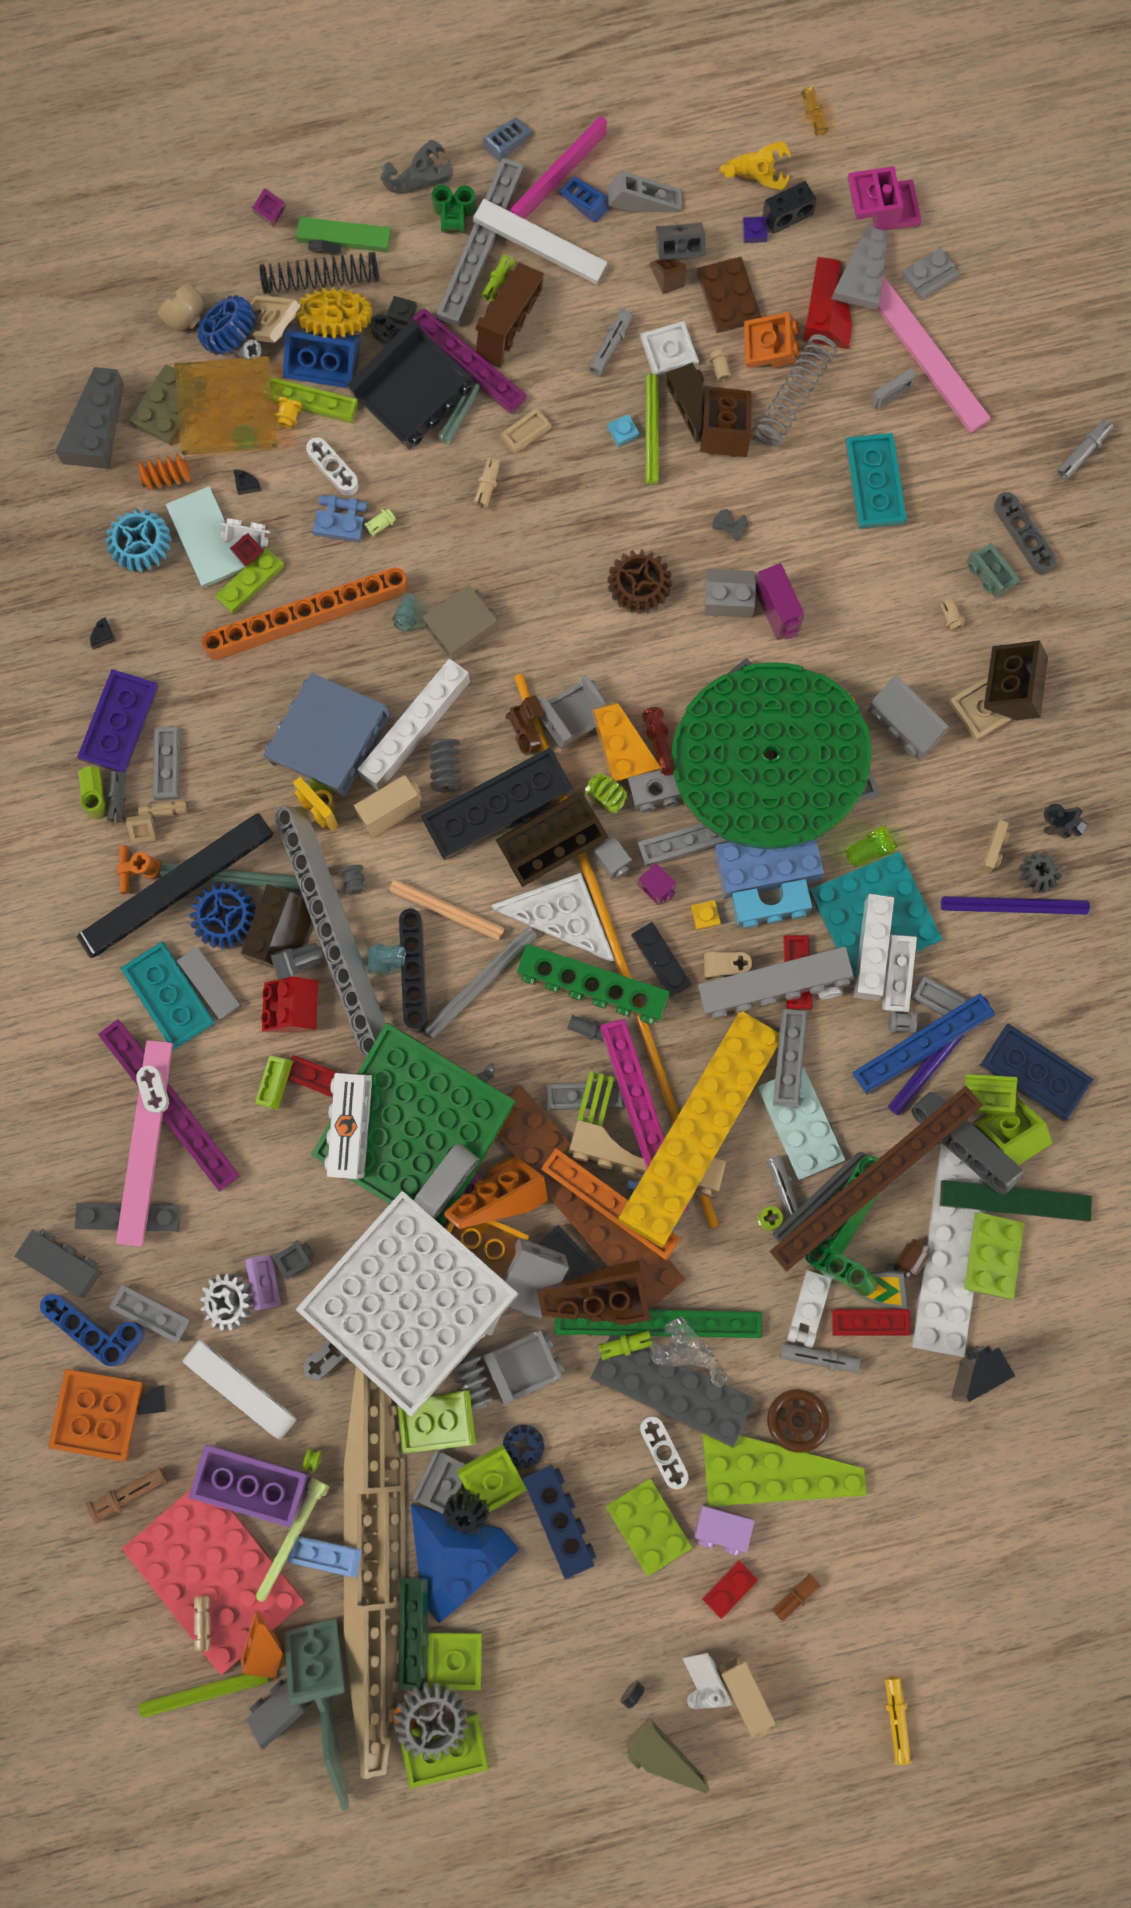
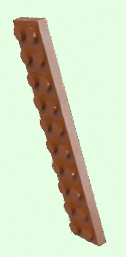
[497,1084,685,1309]

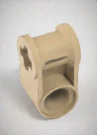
[704,952,752,981]

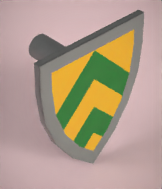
[847,1263,908,1309]

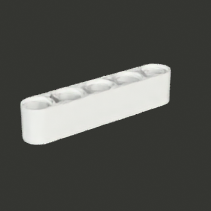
[182,1340,297,1440]

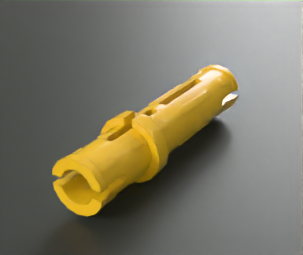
[884,1676,912,1765]

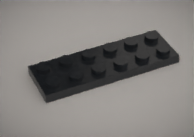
[421,747,574,861]

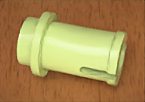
[364,508,396,537]

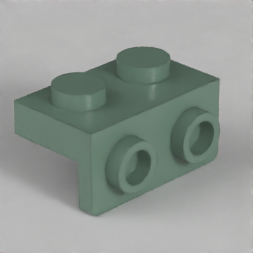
[966,543,1020,598]

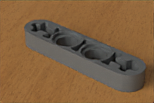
[994,492,1056,575]

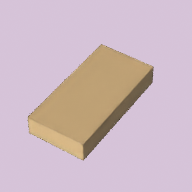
[500,408,551,455]

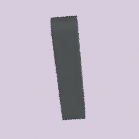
[911,1092,1023,1194]

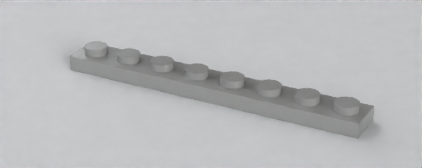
[437,158,524,326]

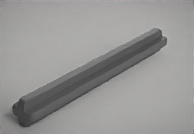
[773,1152,866,1243]

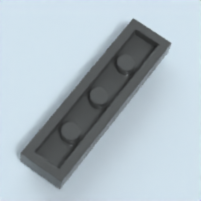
[74,1203,180,1232]

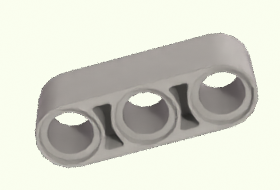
[414,1143,479,1218]

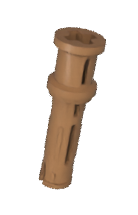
[86,1467,167,1524]

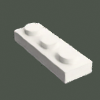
[882,934,917,1012]

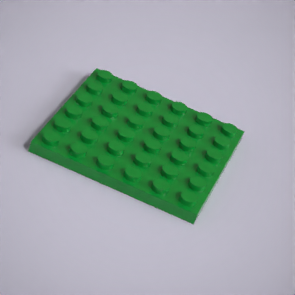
[311,1023,517,1227]

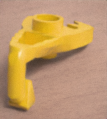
[719,140,791,190]

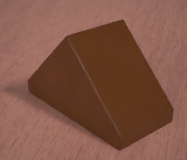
[650,258,686,294]

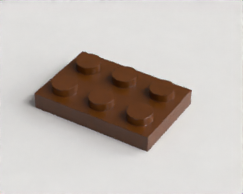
[697,256,762,333]

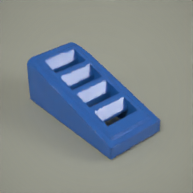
[559,176,610,223]

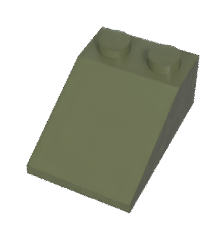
[626,1718,710,1793]

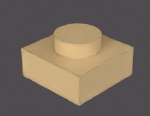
[126,814,157,843]

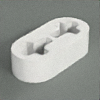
[136,1066,169,1114]

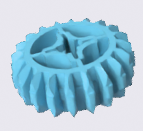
[105,508,171,573]

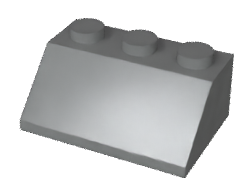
[868,675,949,760]

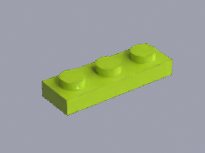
[215,547,284,615]

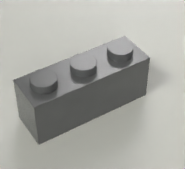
[14,1229,102,1298]

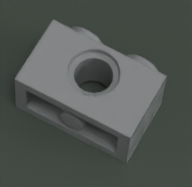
[627,767,682,813]

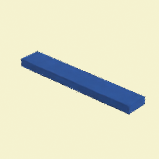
[852,993,995,1095]

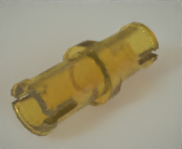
[801,87,829,136]

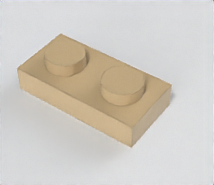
[980,820,1010,874]

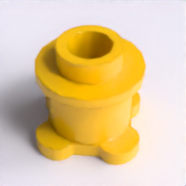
[274,397,302,428]

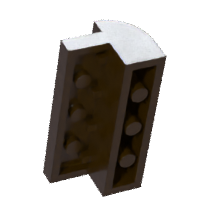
[495,790,609,887]

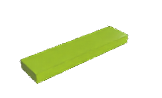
[262,376,359,424]

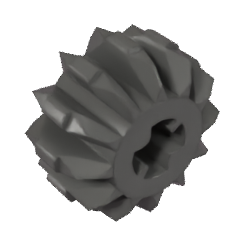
[1018,851,1062,893]

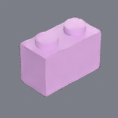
[694,1504,755,1555]

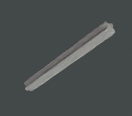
[423,927,537,1038]

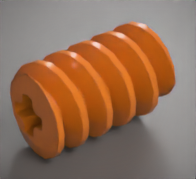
[138,454,191,490]

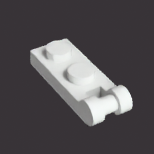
[787,1270,832,1348]

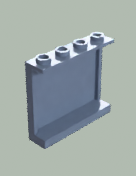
[264,673,391,798]

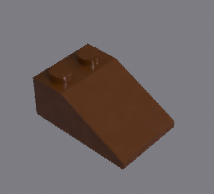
[700,386,751,457]

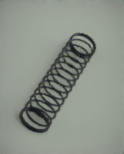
[259,252,379,295]

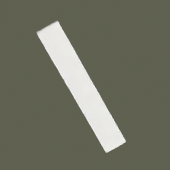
[473,199,608,285]

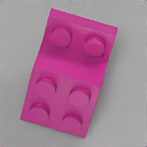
[847,166,922,231]

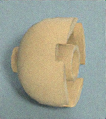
[157,283,204,330]

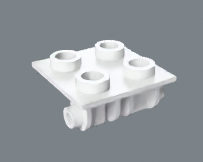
[682,1653,733,1710]

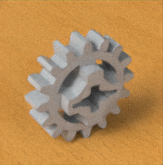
[200,1273,255,1331]

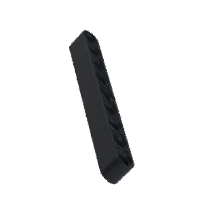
[76,813,274,958]

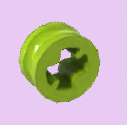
[302,1447,322,1474]

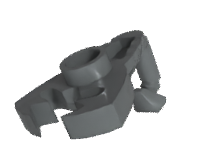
[380,140,453,194]

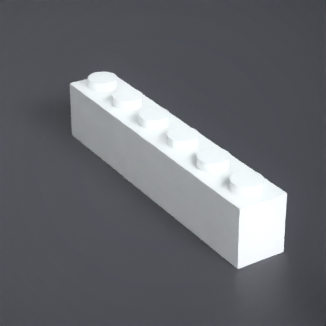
[357,658,470,791]

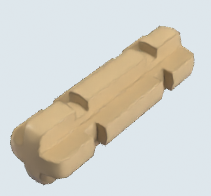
[139,800,188,818]
[194,1596,211,1652]

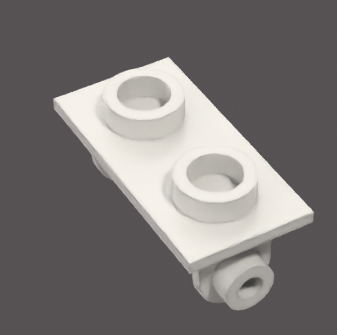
[219,518,270,548]

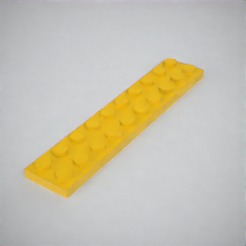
[617,1012,780,1248]

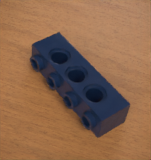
[522,1464,597,1579]

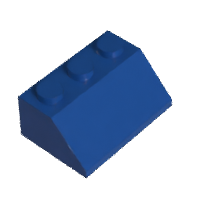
[283,323,360,388]

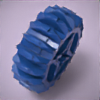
[197,295,257,355]
[189,882,257,949]

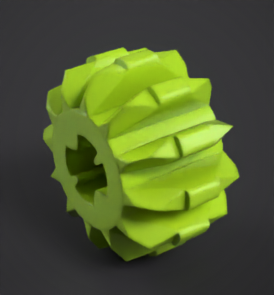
[585,773,627,813]

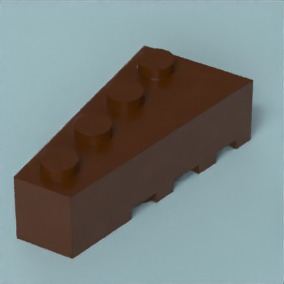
[475,262,544,368]

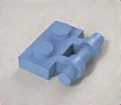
[312,494,367,543]

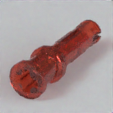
[642,707,676,776]

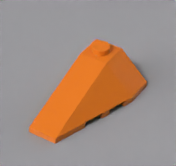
[444,1155,548,1229]

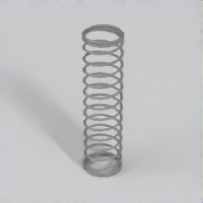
[754,334,837,447]

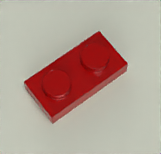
[702,1560,758,1619]

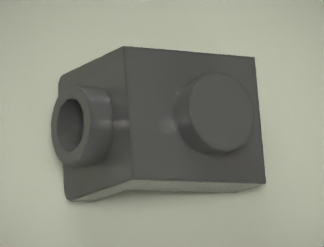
[273,1240,314,1279]

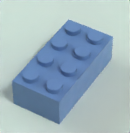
[714,839,824,899]

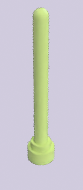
[256,1477,330,1602]

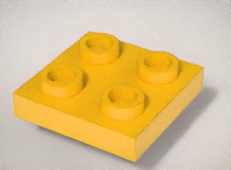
[293,777,338,831]

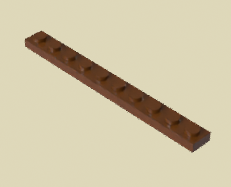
[769,1086,983,1272]

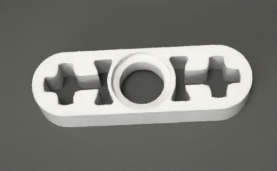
[306,438,359,496]
[640,1416,688,1489]

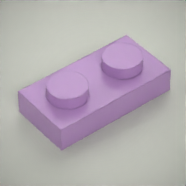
[245,1255,281,1311]

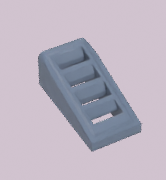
[483,117,532,162]

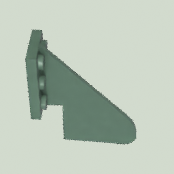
[284,1619,349,1811]

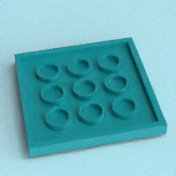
[809,851,943,979]

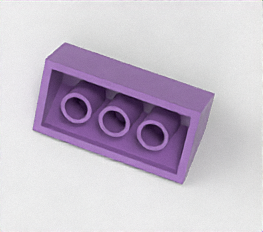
[189,1444,310,1528]

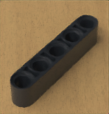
[399,908,428,1033]

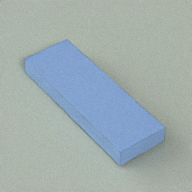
[287,1536,362,1577]

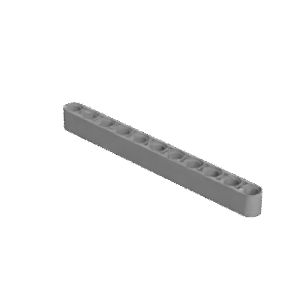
[275,806,385,1057]

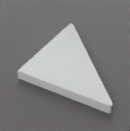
[492,873,614,963]

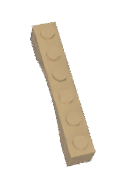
[568,1120,726,1197]

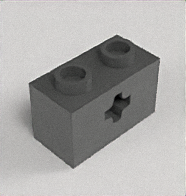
[656,222,706,260]

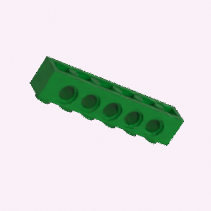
[517,944,670,1025]

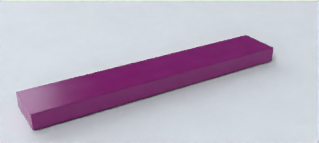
[408,308,527,414]

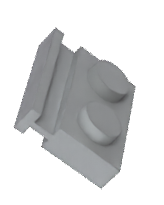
[902,247,960,300]
[412,1450,466,1514]

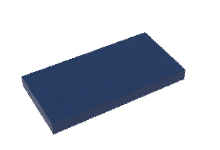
[980,1023,1094,1122]

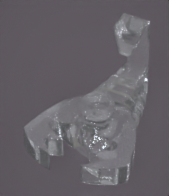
[650,1317,728,1388]

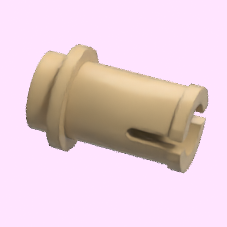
[710,349,732,382]
[940,599,965,632]

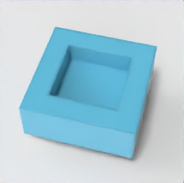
[607,414,639,447]

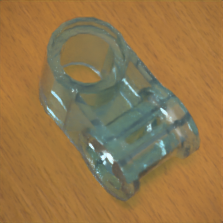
[367,944,405,975]

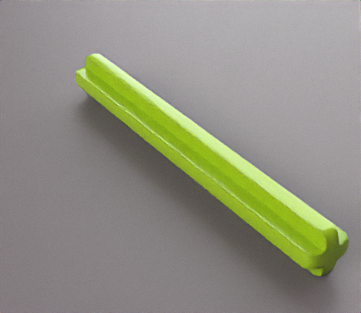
[645,374,659,485]
[139,1674,271,1718]

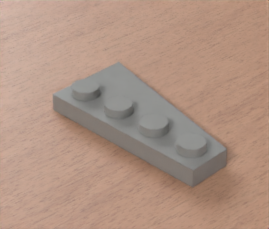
[831,226,888,310]

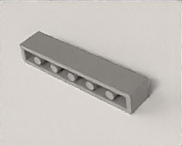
[698,947,855,1019]

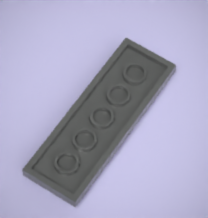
[590,1336,755,1448]

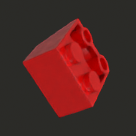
[261,976,318,1033]

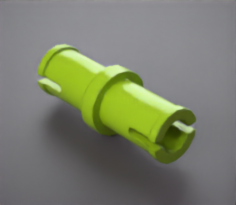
[481,254,516,302]
[598,1330,653,1361]

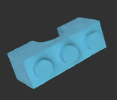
[731,879,812,929]

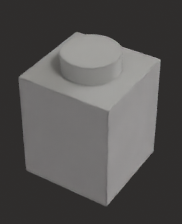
[594,837,631,879]

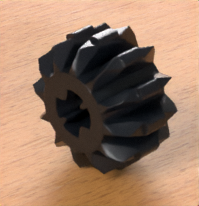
[443,1489,489,1536]

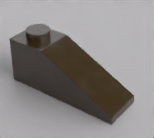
[666,362,704,443]

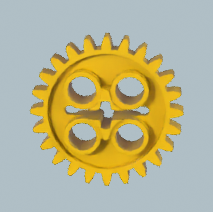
[296,287,372,338]

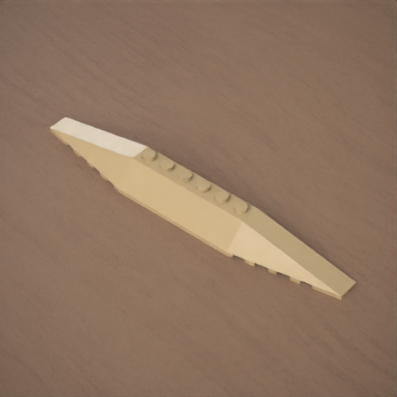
[344,1366,406,1779]

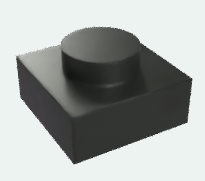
[386,296,416,326]

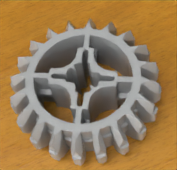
[394,1682,468,1761]

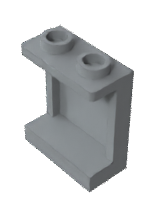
[539,675,609,750]
[502,1237,569,1318]
[483,1330,565,1405]

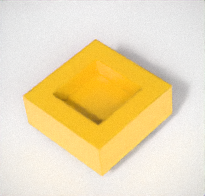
[690,900,721,931]

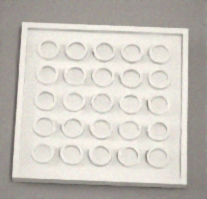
[295,1191,519,1417]

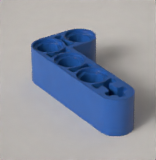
[40,1294,145,1367]

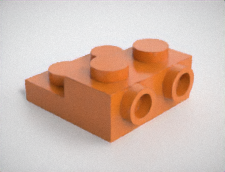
[744,312,800,368]

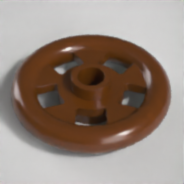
[767,1389,830,1453]

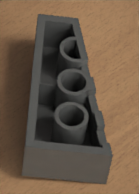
[55,367,124,469]

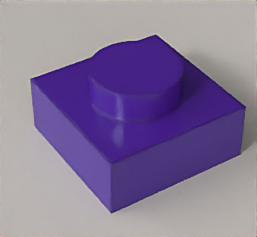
[742,216,767,243]

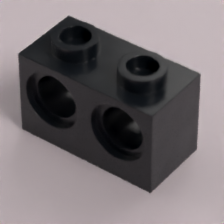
[762,181,817,234]

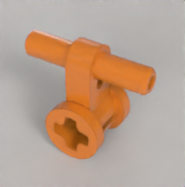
[117,845,161,894]

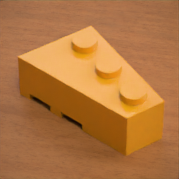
[591,702,661,781]

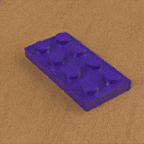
[77,669,159,773]

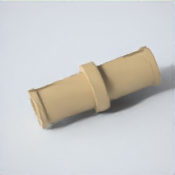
[473,458,501,508]

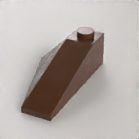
[537,1260,650,1325]

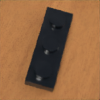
[631,922,692,998]

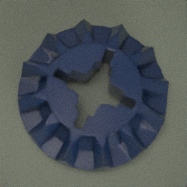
[503,1424,544,1468]

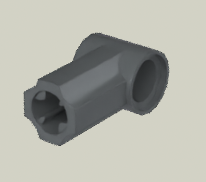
[271,943,323,979]

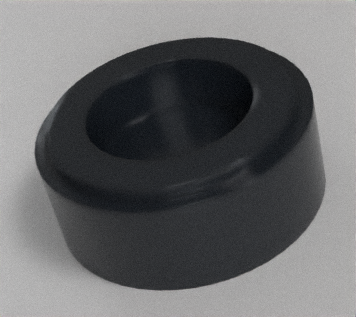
[620,1680,645,1709]

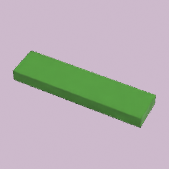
[296,217,391,252]

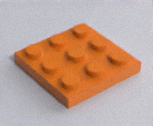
[48,1369,144,1462]

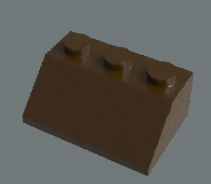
[984,640,1048,720]
[241,884,312,969]

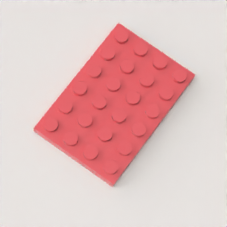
[122,1489,305,1675]

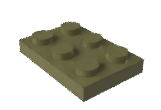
[129,364,207,445]

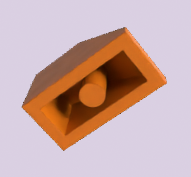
[240,1611,285,1678]

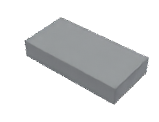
[870,368,916,410]
[911,975,968,1016]

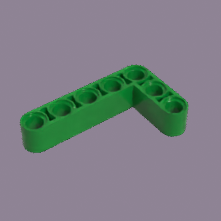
[805,1156,879,1296]

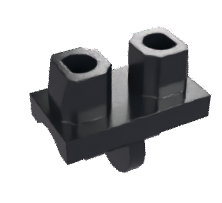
[1043,804,1088,839]

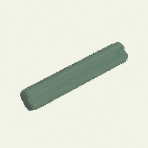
[439,382,480,444]

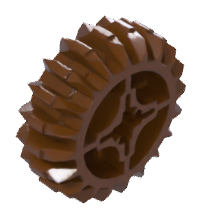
[607,549,672,614]

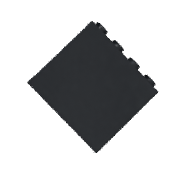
[346,319,475,450]

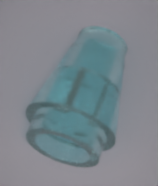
[393,593,416,631]

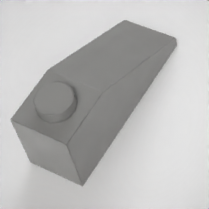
[608,171,682,212]

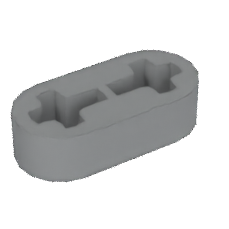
[304,1340,346,1380]

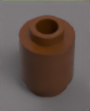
[894,1239,931,1279]

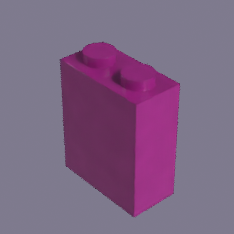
[755,563,804,640]

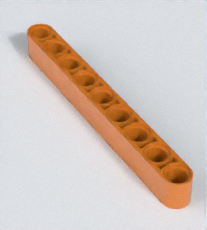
[201,567,408,660]

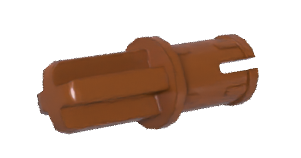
[772,1573,821,1621]

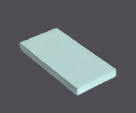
[165,486,245,588]

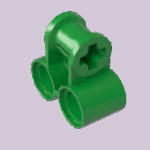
[431,185,476,233]

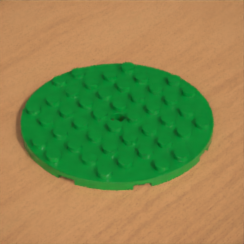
[672,662,872,849]

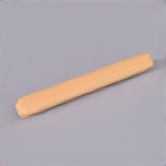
[389,879,504,941]

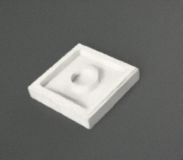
[640,321,699,377]

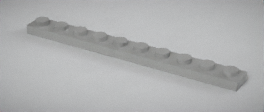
[638,772,880,867]

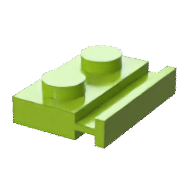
[965,1074,1018,1115]

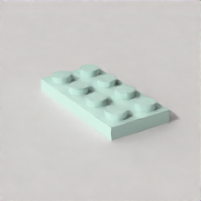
[757,1067,845,1181]

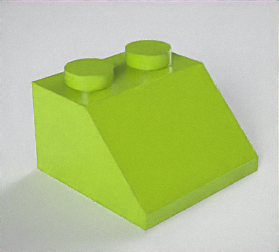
[975,1097,1053,1165]

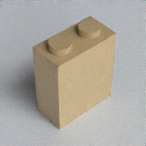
[354,775,422,839]
[718,1654,776,1738]

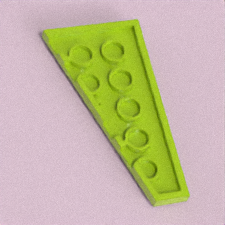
[702,1434,867,1506]

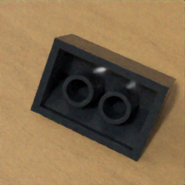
[951,1345,1015,1402]

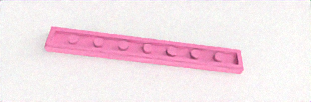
[877,275,991,434]
[116,1040,173,1247]

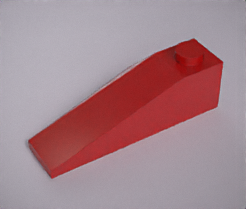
[803,257,853,349]

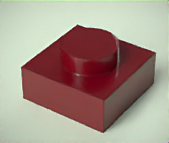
[230,533,264,568]

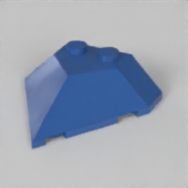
[410,1504,519,1623]

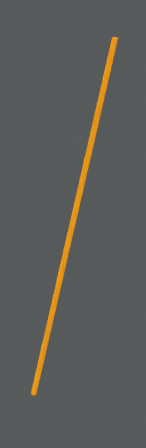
[514,674,720,1229]

